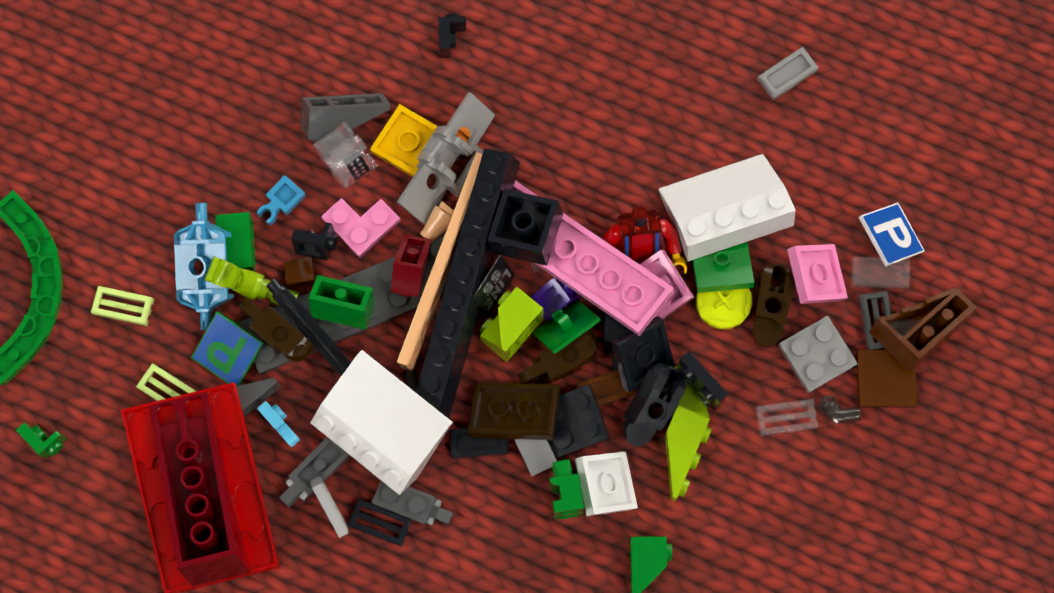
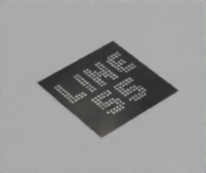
[473,254,516,316]

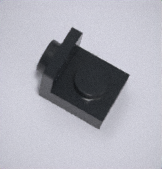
[438,14,466,58]
[291,222,338,261]

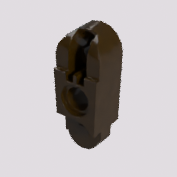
[752,264,795,348]
[238,298,316,362]
[518,330,599,384]

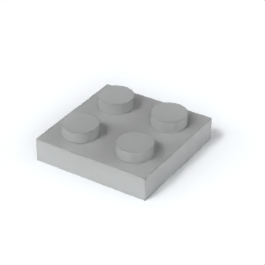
[778,316,858,394]

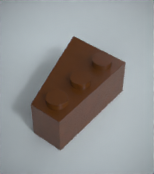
[869,287,977,372]

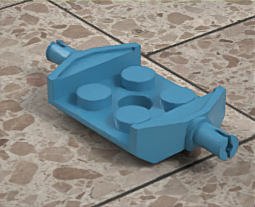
[174,203,234,330]

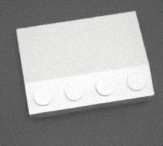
[658,154,796,261]
[311,350,453,495]

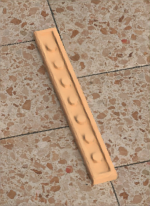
[397,152,482,372]

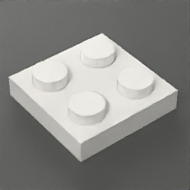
[575,451,638,516]

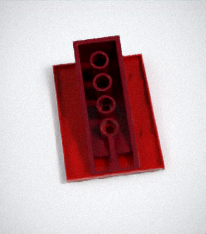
[121,382,280,593]

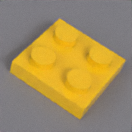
[370,104,437,177]

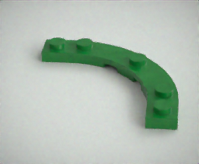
[0,190,63,386]

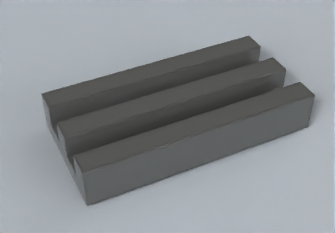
[858,291,892,350]

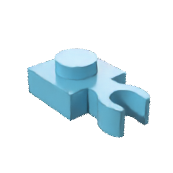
[257,401,300,447]

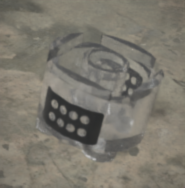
[313,121,378,189]

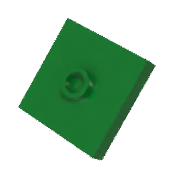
[692,242,754,293]

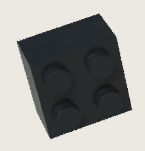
[487,189,563,266]

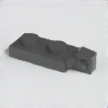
[279,437,350,508]
[372,481,453,526]

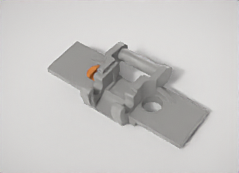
[397,92,495,224]

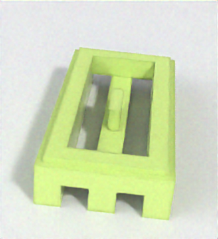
[91,286,154,326]
[136,363,196,401]

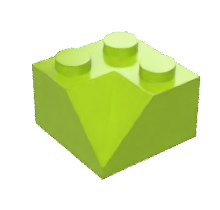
[480,287,543,363]

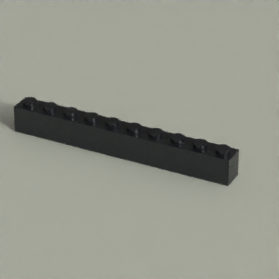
[416,148,520,419]

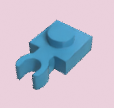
[257,175,306,225]

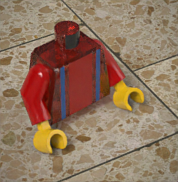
[602,206,687,274]

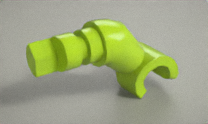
[204,256,299,306]

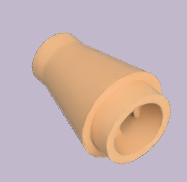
[420,201,454,242]

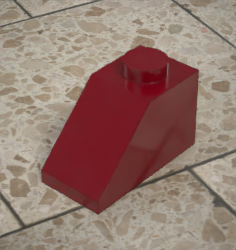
[391,234,432,297]

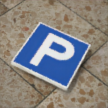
[859,203,925,267]

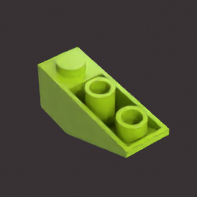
[665,405,712,502]

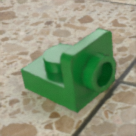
[16,422,67,458]

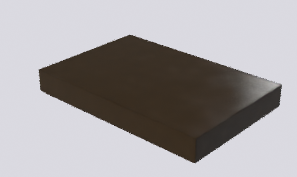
[467,382,561,440]

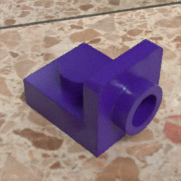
[530,277,579,321]

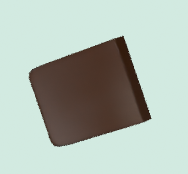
[284,257,316,289]

